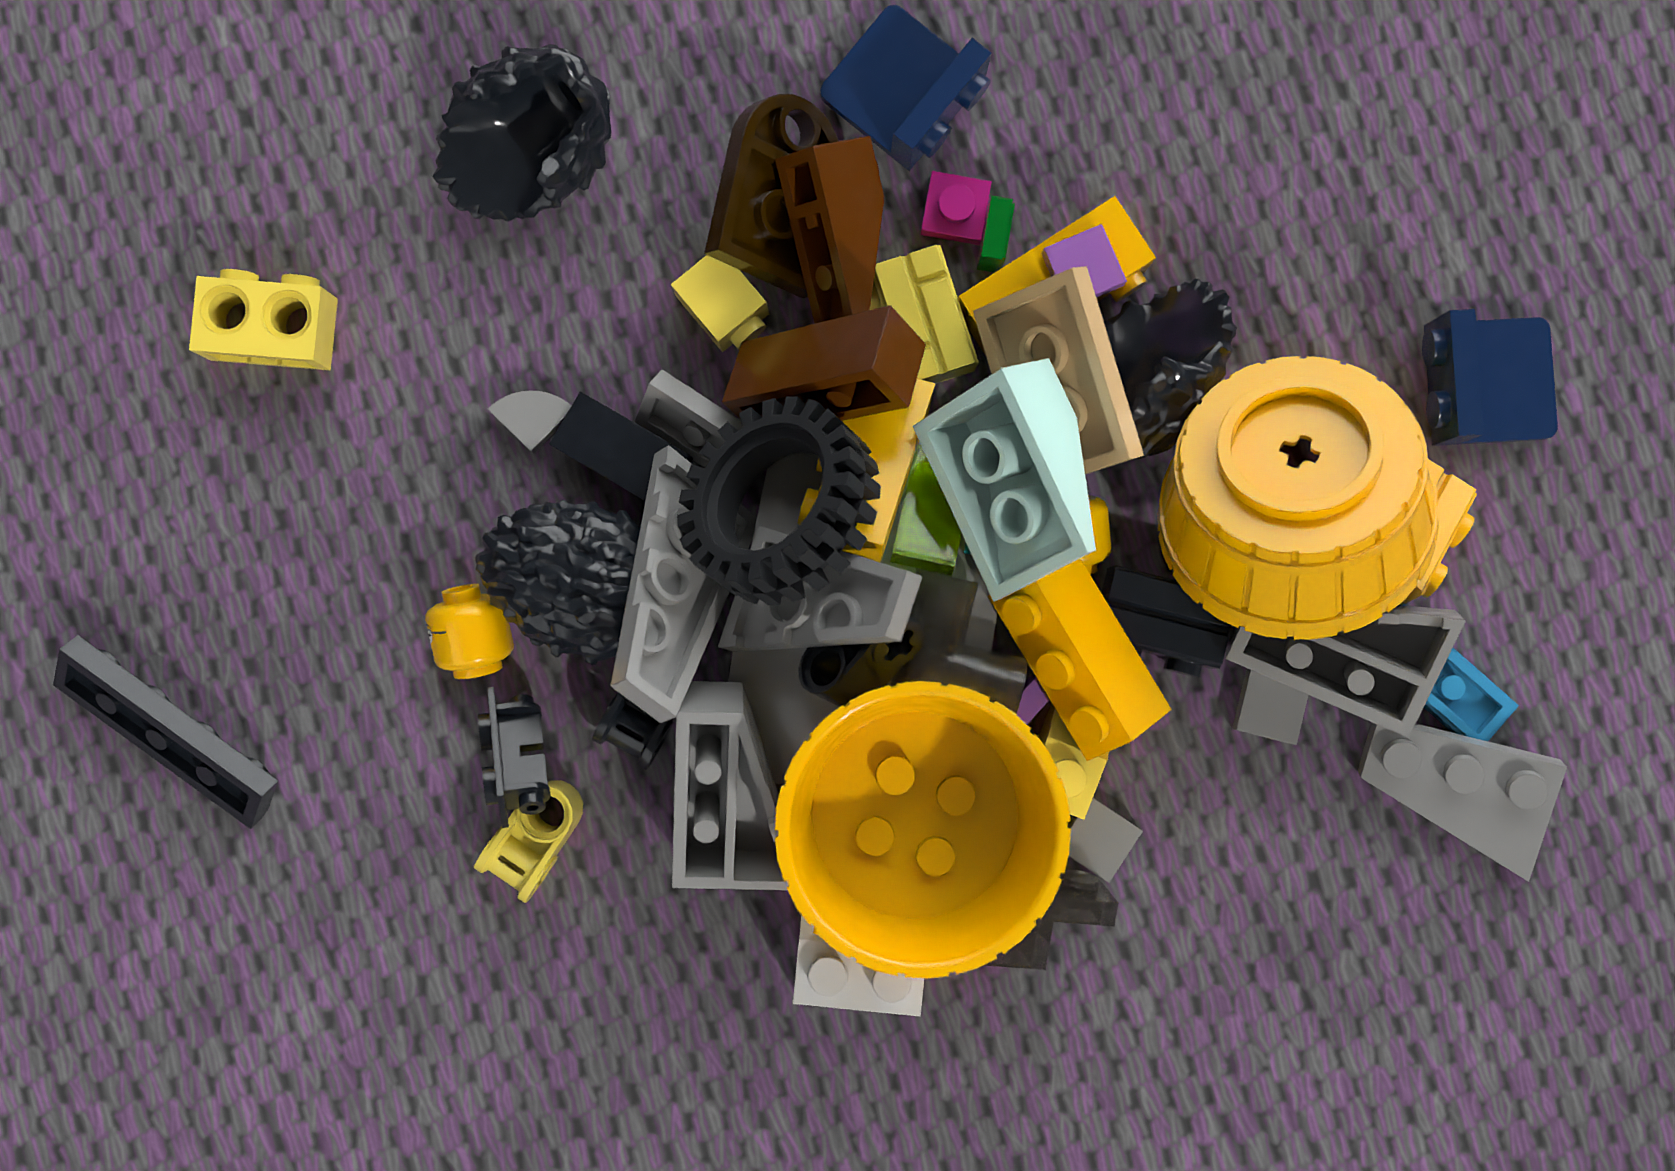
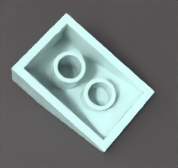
[913,358,1096,602]

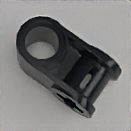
[798,616,925,707]
[592,679,693,770]

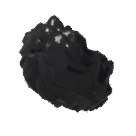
[432,44,612,222]
[1103,279,1237,459]
[475,499,641,665]

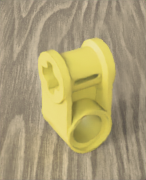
[474,780,583,903]

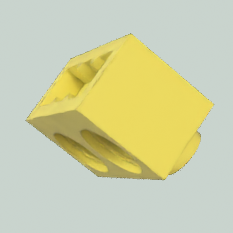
[189,269,338,370]

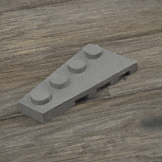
[611,445,757,723]

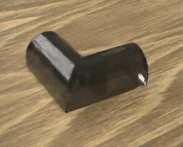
[888,567,1027,714]

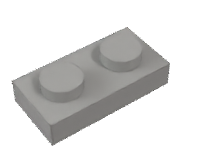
[634,369,743,468]

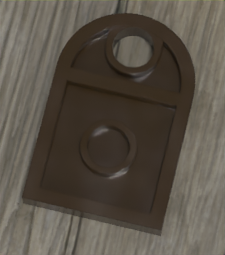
[704,94,838,298]

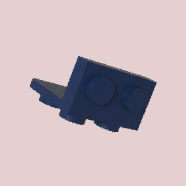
[820,5,992,171]
[1422,309,1558,446]

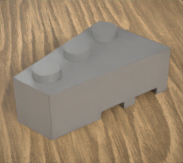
[1226,605,1465,738]
[672,681,789,890]

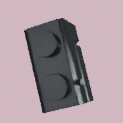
[1101,565,1232,678]

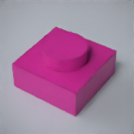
[920,171,992,245]

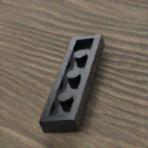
[53,635,278,829]

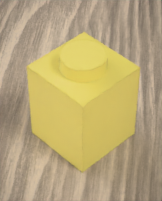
[671,255,769,352]

